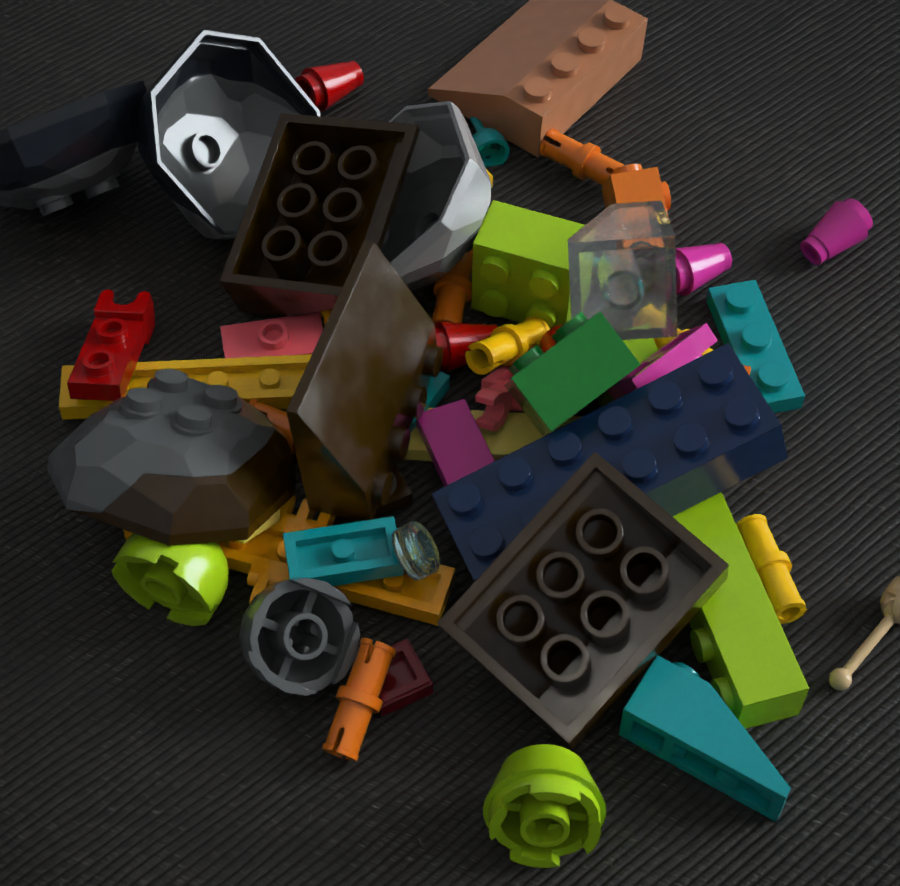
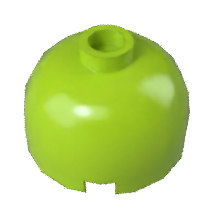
[112,533,229,626]

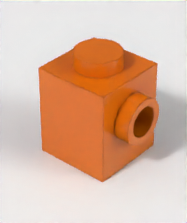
[602,164,671,243]

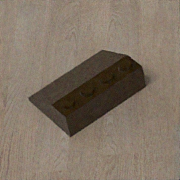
[220,113,420,317]
[286,240,443,521]
[437,451,729,751]

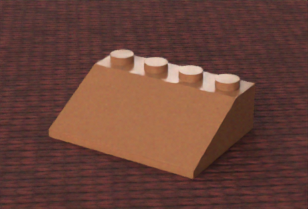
[428,0,648,157]

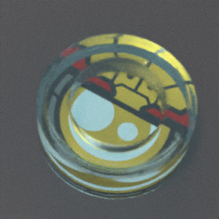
[392,521,440,581]

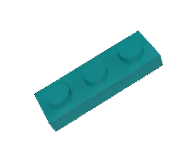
[706,279,805,413]

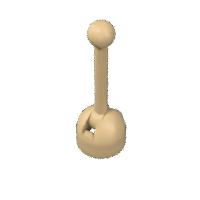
[829,576,900,691]

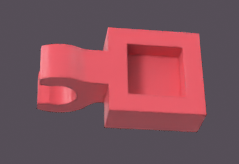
[475,365,523,432]

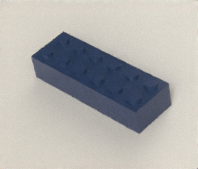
[431,343,788,582]

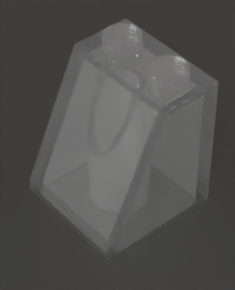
[567,201,677,340]

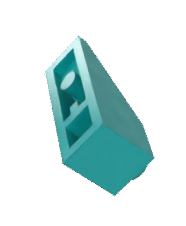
[619,655,791,822]

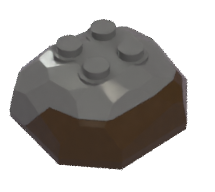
[47,369,296,545]

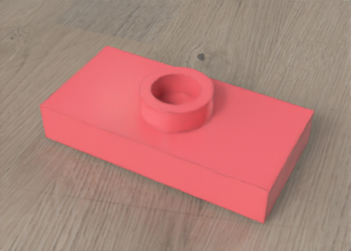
[220,312,323,358]

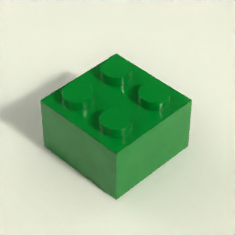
[504,311,641,436]

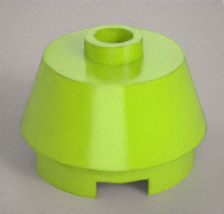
[483,744,606,868]

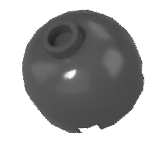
[239,577,360,696]

